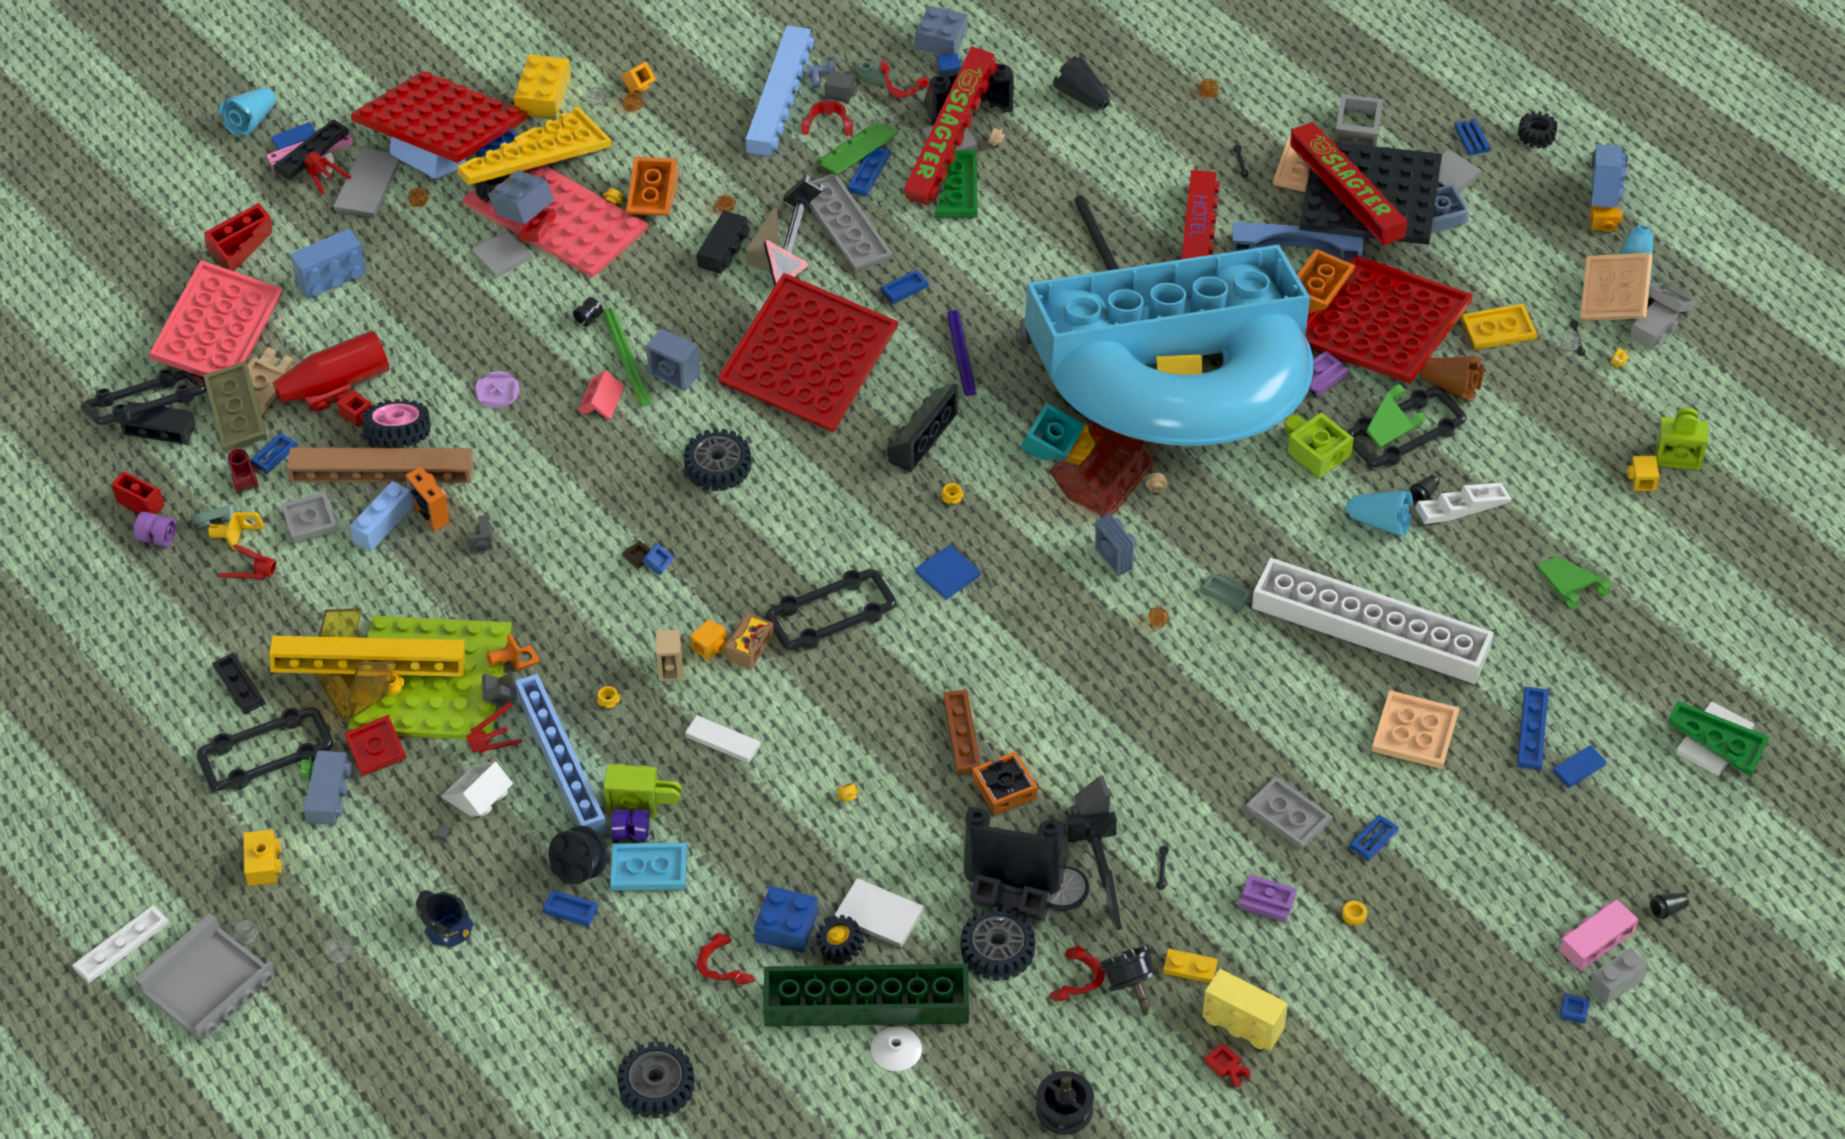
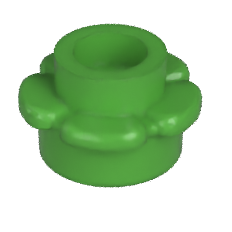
[301,757,315,781]

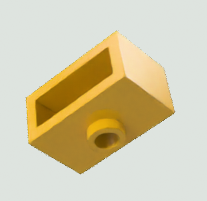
[244,829,282,886]

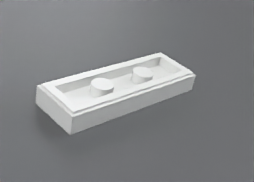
[685,715,760,763]

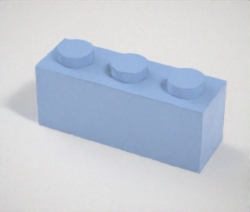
[350,481,413,551]

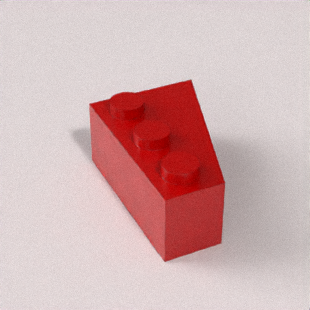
[204,203,272,271]

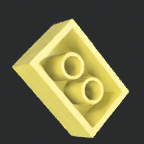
[1202,969,1288,1051]

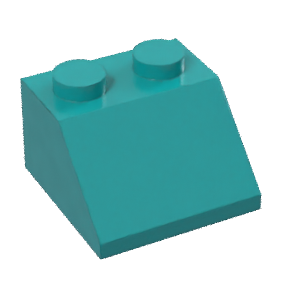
[1020,403,1085,460]

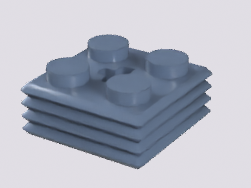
[1431,185,1470,232]
[1095,513,1136,576]

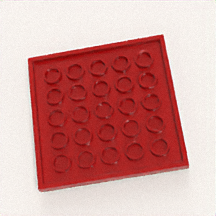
[351,71,527,163]
[1305,255,1472,384]
[717,272,899,433]

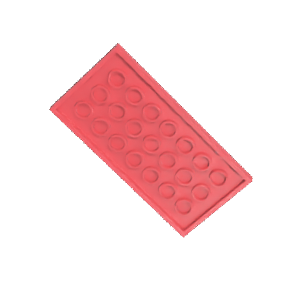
[463,165,648,278]

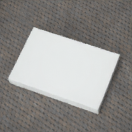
[1676,702,1755,776]
[834,878,924,948]

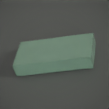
[1200,573,1253,611]

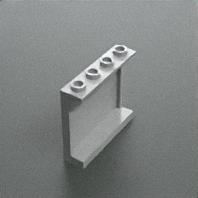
[134,913,275,1042]

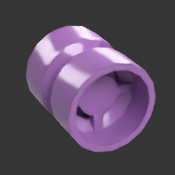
[134,511,177,548]

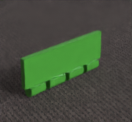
[818,123,899,175]

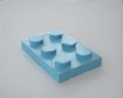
[610,843,687,891]

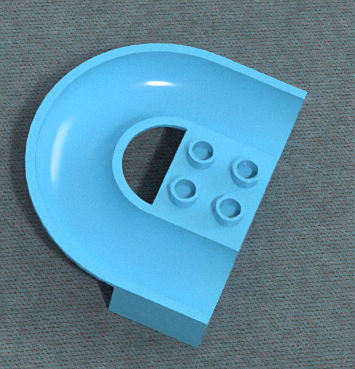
[1024,245,1314,446]

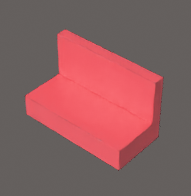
[578,370,625,419]

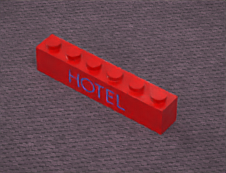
[1181,170,1220,260]

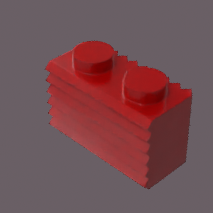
[111,471,165,515]

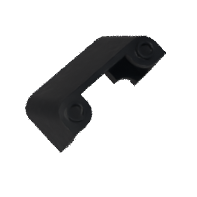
[924,64,1014,126]
[963,807,1069,895]

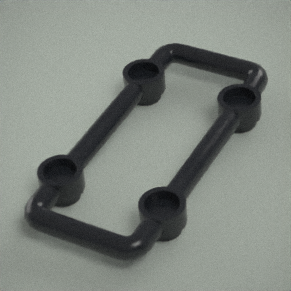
[80,369,207,425]
[1346,387,1467,467]
[765,569,897,650]
[196,707,333,791]

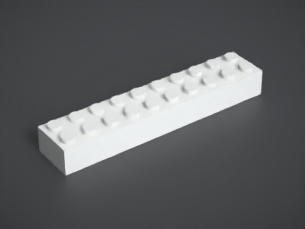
[1252,557,1494,684]

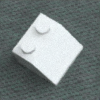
[441,761,513,817]

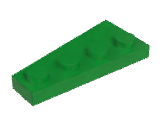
[935,151,978,218]
[1668,701,1769,777]

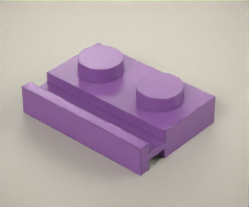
[1309,351,1349,397]
[1238,875,1297,923]

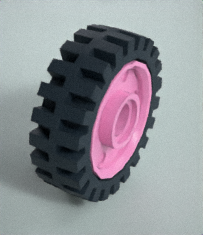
[362,399,430,448]

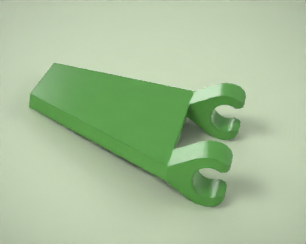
[1366,384,1426,449]
[1537,556,1611,610]

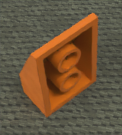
[626,157,679,216]

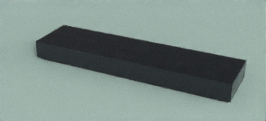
[273,119,349,180]

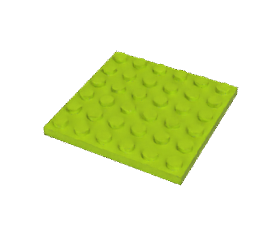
[348,615,512,741]

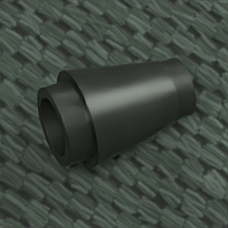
[1410,475,1440,504]
[1650,892,1689,919]

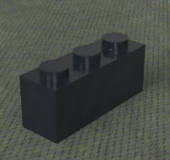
[697,210,750,274]
[120,401,196,445]

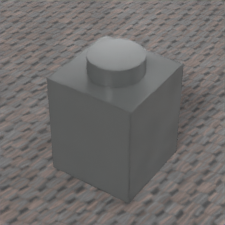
[824,70,857,103]

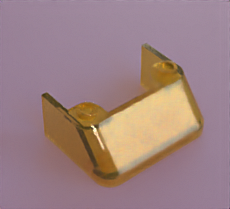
[314,608,395,719]

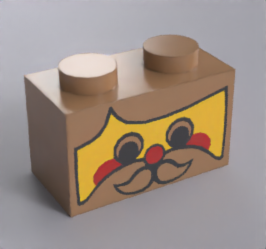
[724,613,774,670]

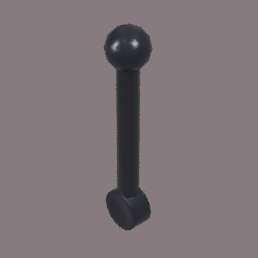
[1233,145,1249,177]
[1570,320,1586,356]
[1156,846,1169,890]

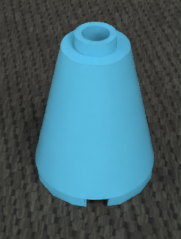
[219,87,276,137]
[1618,225,1653,283]
[1346,490,1413,536]

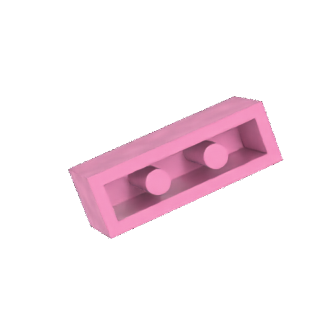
[1559,900,1638,971]

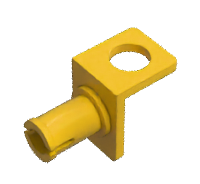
[208,512,264,550]

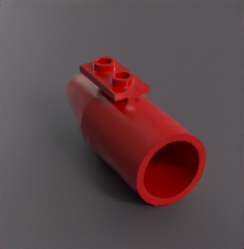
[273,330,390,412]

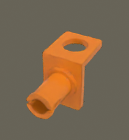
[486,634,540,671]

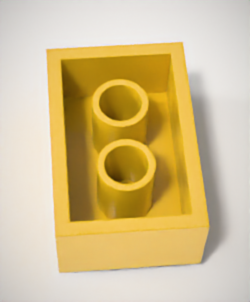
[514,54,571,119]

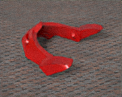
[879,60,929,98]
[801,101,854,137]
[696,933,755,985]
[1049,946,1105,1001]

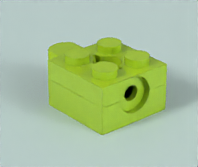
[1655,407,1708,470]
[1284,412,1354,479]
[604,764,682,818]

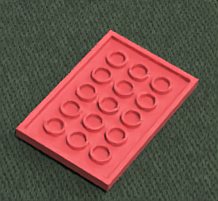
[149,260,283,377]

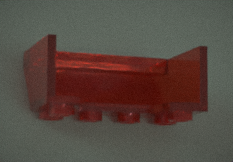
[1049,420,1153,516]

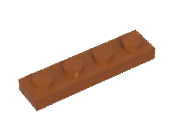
[943,690,981,775]

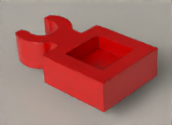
[1204,1043,1251,1088]

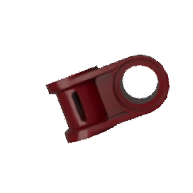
[228,449,259,493]

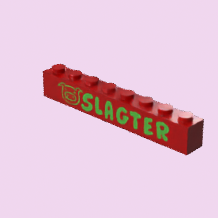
[903,46,998,206]
[1290,121,1408,246]

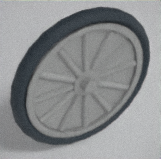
[1049,866,1090,911]

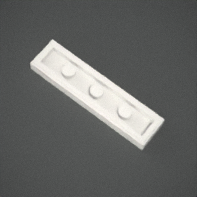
[72,905,169,984]

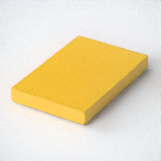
[1460,303,1538,350]

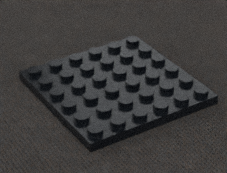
[1299,142,1442,245]

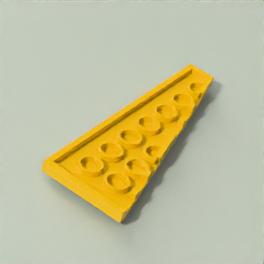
[457,106,612,185]

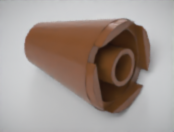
[1419,356,1484,401]

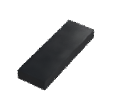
[212,653,266,715]

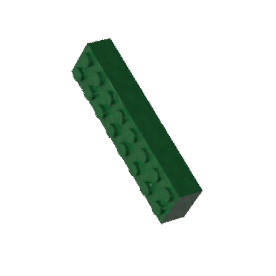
[763,964,969,1027]

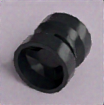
[572,297,603,327]

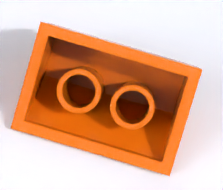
[1297,249,1355,314]

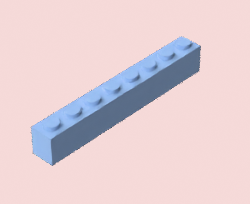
[746,25,814,156]
[515,674,607,837]

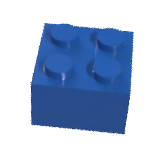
[754,886,818,953]

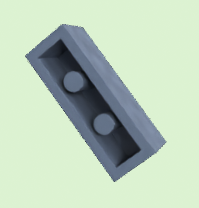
[303,751,352,825]

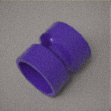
[611,808,649,842]

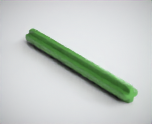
[603,308,651,407]

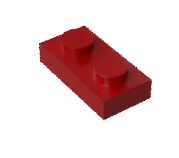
[518,208,557,242]

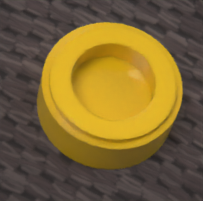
[1342,901,1367,926]

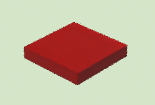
[344,714,407,776]

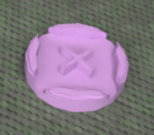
[475,371,520,408]

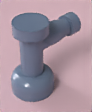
[806,60,836,88]

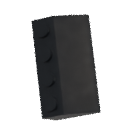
[887,384,958,472]

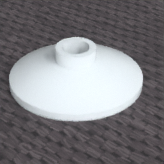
[871,1027,922,1071]

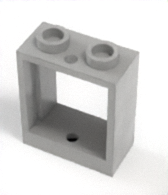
[1334,94,1383,146]

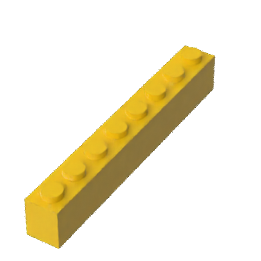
[269,636,465,676]

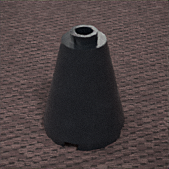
[1053,55,1110,111]

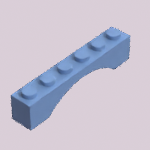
[1231,222,1363,261]

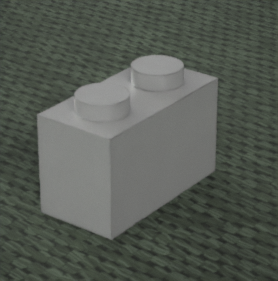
[1629,300,1679,350]
[1589,948,1648,1005]

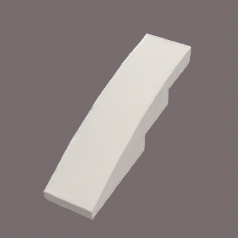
[1415,483,1511,524]

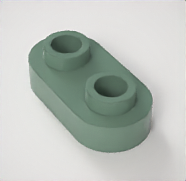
[856,61,896,86]
[191,503,238,528]

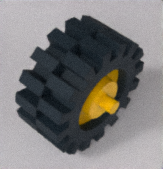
[816,915,864,964]

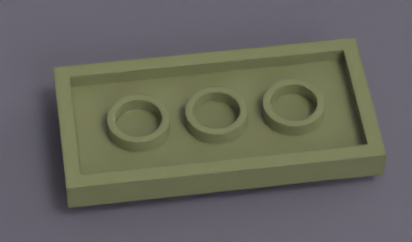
[203,361,268,452]

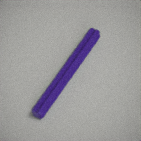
[947,309,976,396]

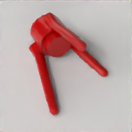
[304,152,351,195]
[218,544,277,580]
[466,702,522,753]

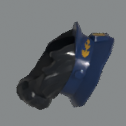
[416,890,474,947]

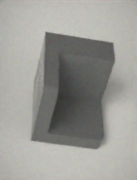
[482,673,517,707]

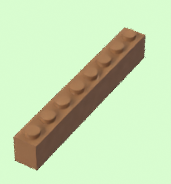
[287,447,474,483]

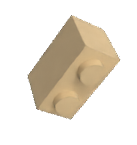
[656,630,683,681]

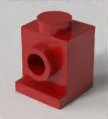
[337,390,372,427]

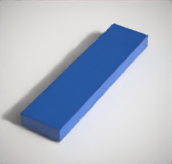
[1517,686,1549,770]

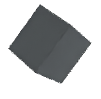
[434,825,451,842]

